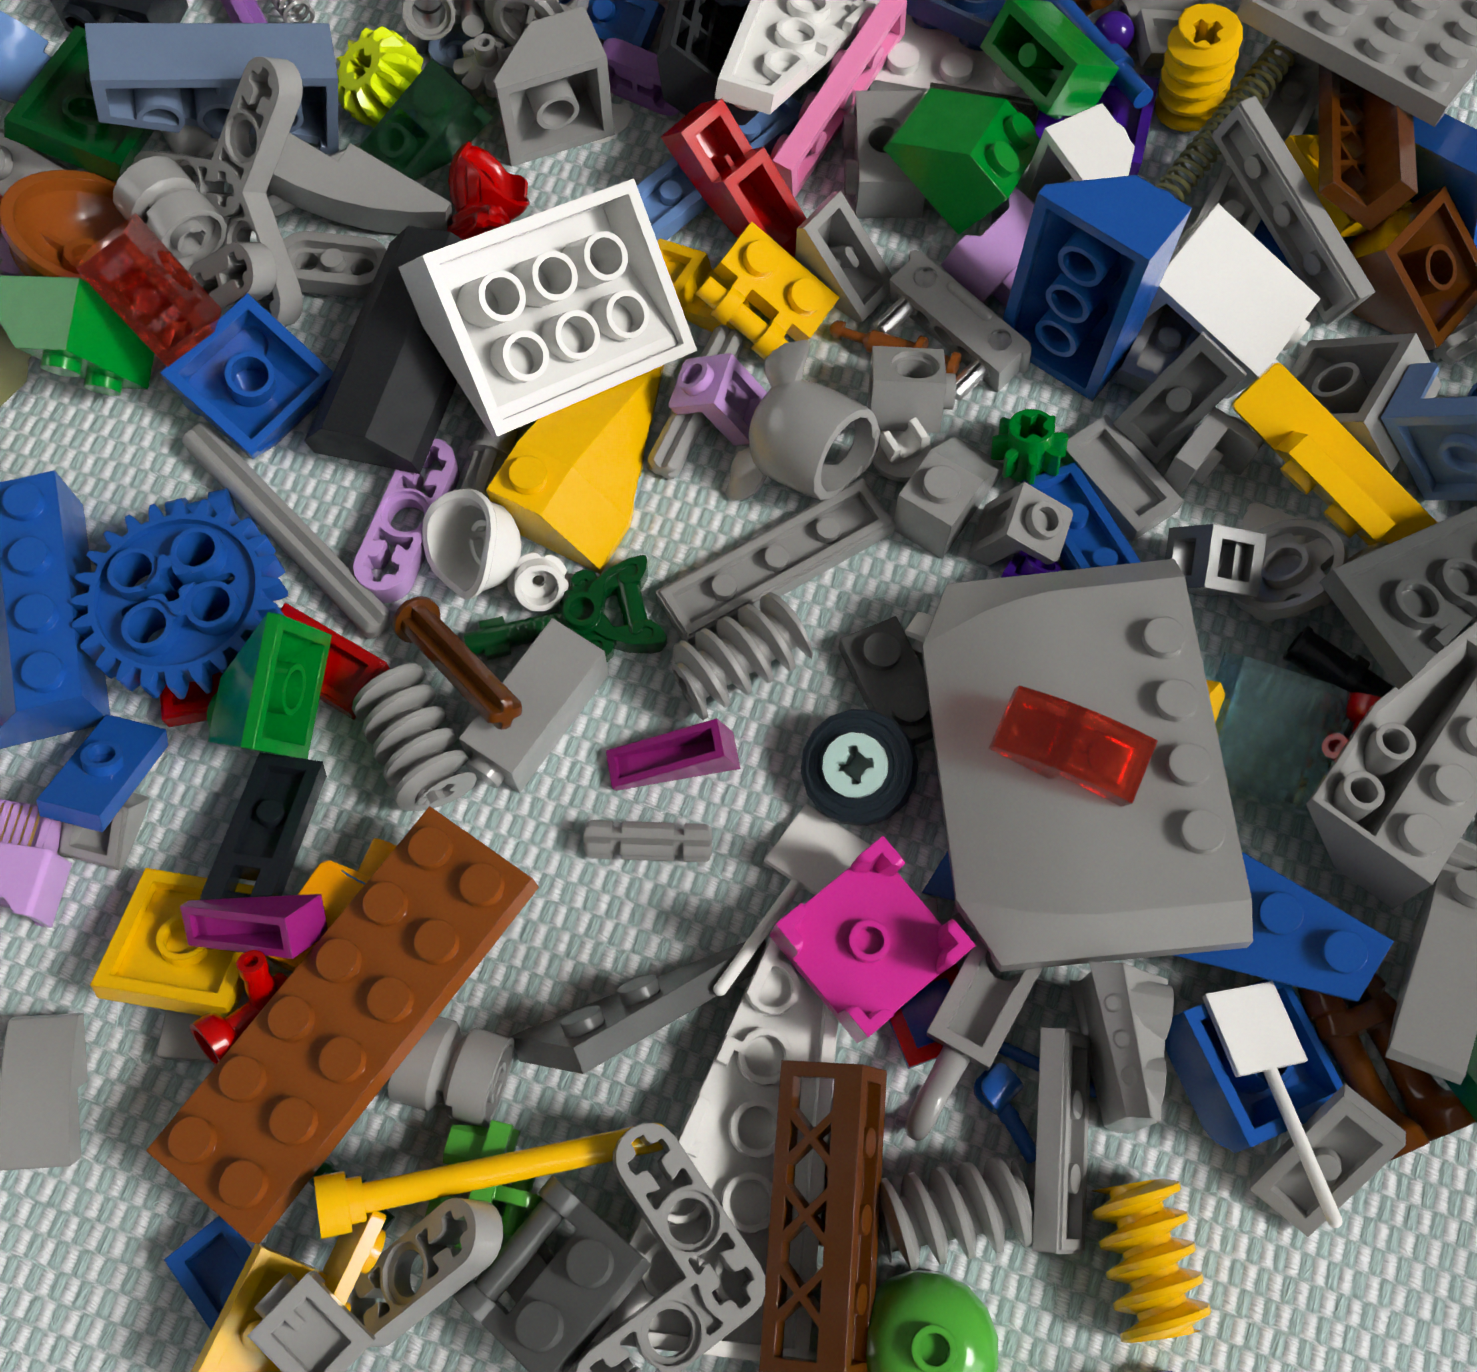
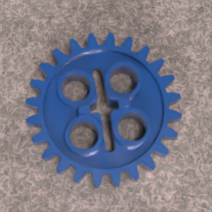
[70,499,288,699]

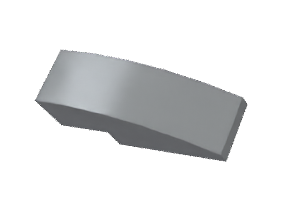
[269,133,453,234]

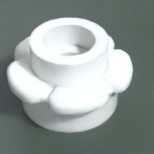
[507,552,569,611]

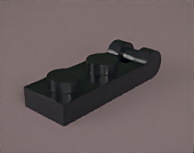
[200,752,327,900]

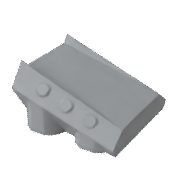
[1069,961,1174,1134]

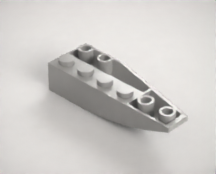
[1306,622,1477,910]

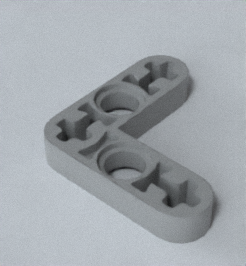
[572,1123,766,1372]

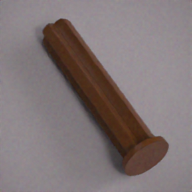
[392,596,522,730]

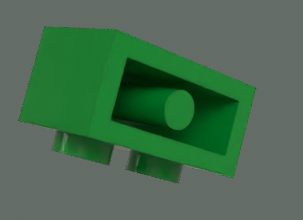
[980,0,1119,119]

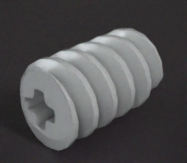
[671,592,813,720]
[352,663,477,811]
[879,1156,1033,1270]

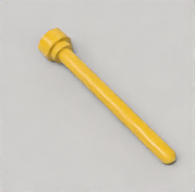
[314,1122,665,1239]

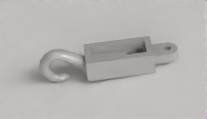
[905,936,1042,1141]

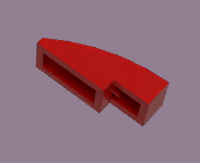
[661,98,807,258]

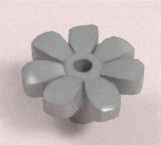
[453,34,515,98]

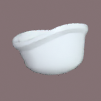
[422,489,522,599]

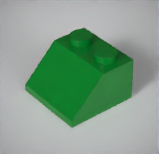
[883,88,1040,235]
[0,275,161,396]

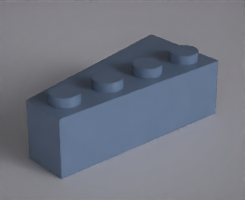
[85,23,339,154]

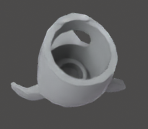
[725,340,881,500]

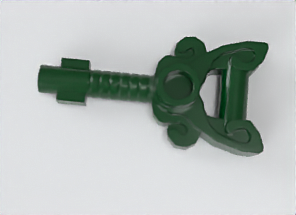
[464,555,668,662]

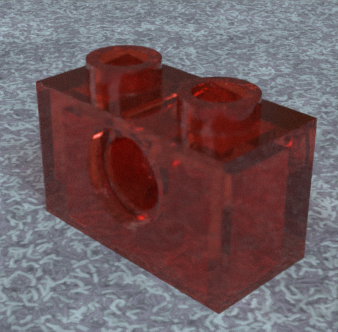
[76,213,222,367]

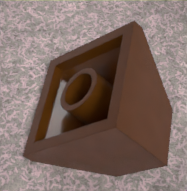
[1348,186,1477,351]

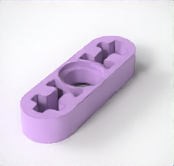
[353,438,460,603]

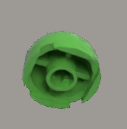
[866,1270,998,1372]

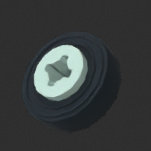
[801,709,918,826]

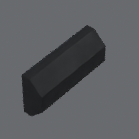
[657,0,759,125]
[304,225,463,474]

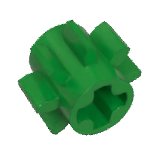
[990,409,1069,484]

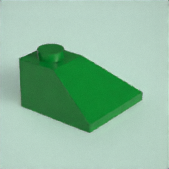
[207,612,332,759]

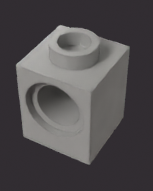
[868,346,956,433]

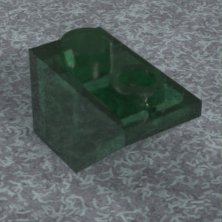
[359,59,492,181]

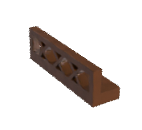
[1319,64,1418,231]
[759,1060,887,1372]

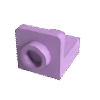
[668,353,767,446]

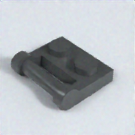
[453,1175,652,1372]

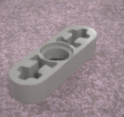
[347,1198,503,1347]

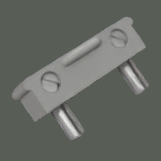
[874,250,1032,401]

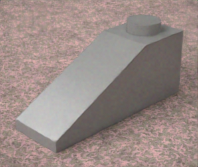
[1385,863,1477,1085]

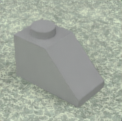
[893,436,1003,559]

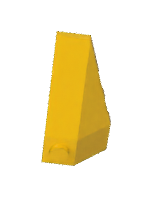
[486,365,664,574]

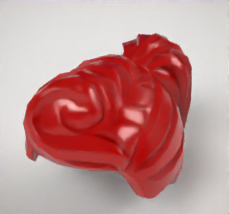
[447,141,530,240]

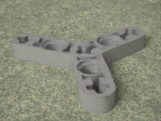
[132,57,303,326]

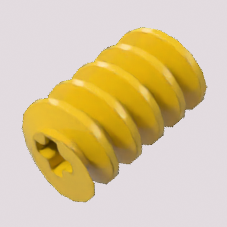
[1155,3,1243,132]
[1092,1178,1211,1343]

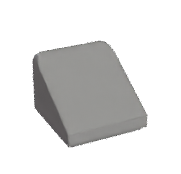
[58,793,149,870]

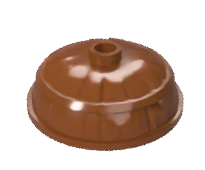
[0,170,182,308]

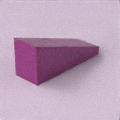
[606,718,741,791]
[180,894,328,959]

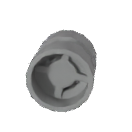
[113,156,227,271]
[388,1016,514,1127]

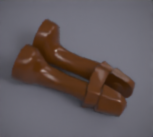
[1297,973,1476,1161]

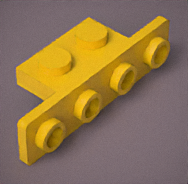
[1231,363,1438,546]
[191,1211,386,1372]

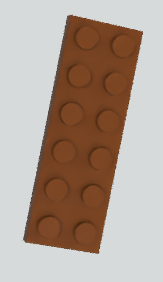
[146,806,539,1244]

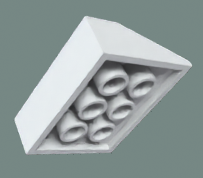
[398,178,697,437]

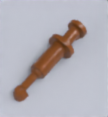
[829,320,962,375]

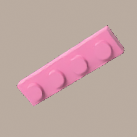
[770,0,907,198]

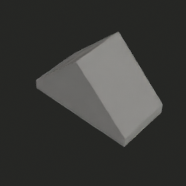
[795,190,892,322]

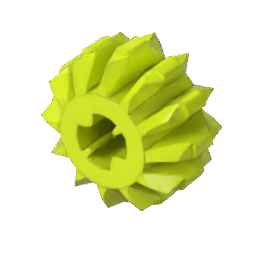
[336,26,427,129]

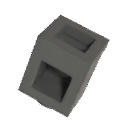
[1165,524,1267,597]

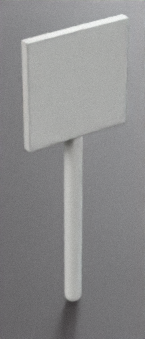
[713,804,871,996]
[1202,981,1343,1228]

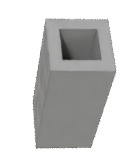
[459,618,609,793]

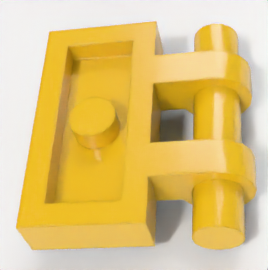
[696,222,840,360]

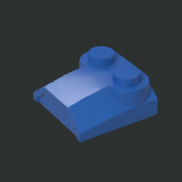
[160,293,334,459]
[1165,979,1343,1154]

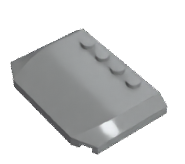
[922,559,1253,972]

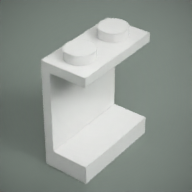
[1145,203,1321,399]

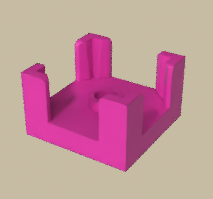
[769,836,976,1043]

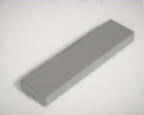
[1211,96,1375,326]
[655,478,896,646]

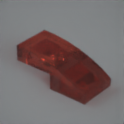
[988,685,1158,807]

